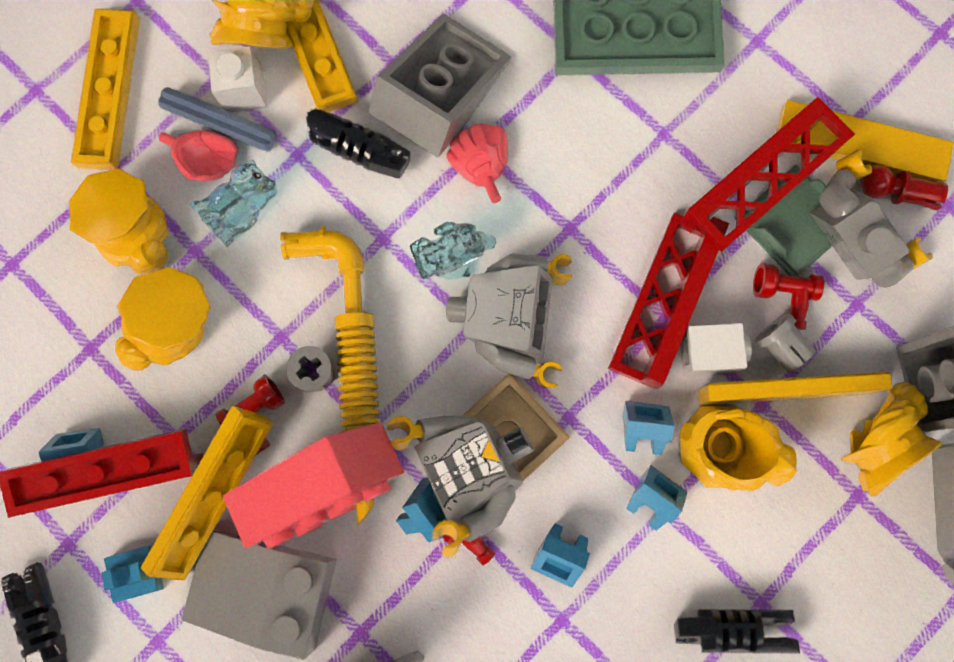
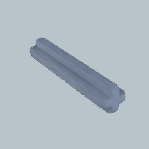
[158,87,277,152]

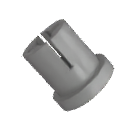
[754,313,816,372]
[286,346,334,392]

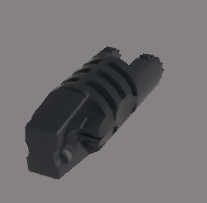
[306,108,410,179]
[1,562,68,662]
[674,609,800,654]

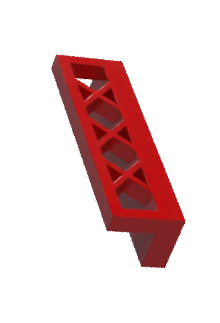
[680,97,855,252]
[608,212,730,390]
[0,428,204,518]

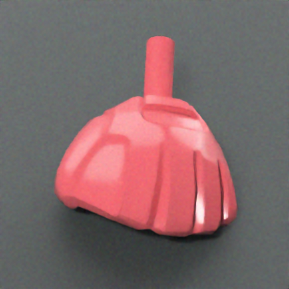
[446,123,508,203]
[159,130,238,182]

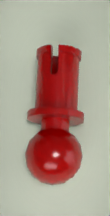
[859,165,948,211]

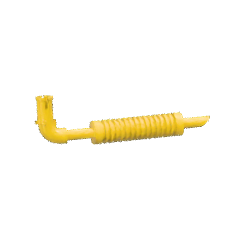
[280,226,380,526]

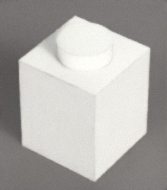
[208,46,267,113]
[680,323,752,377]

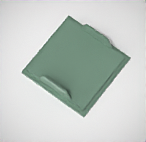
[735,164,832,277]

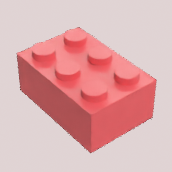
[223,422,405,549]

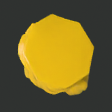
[209,0,314,49]
[69,169,169,275]
[115,267,211,371]
[841,382,942,497]
[679,405,797,492]

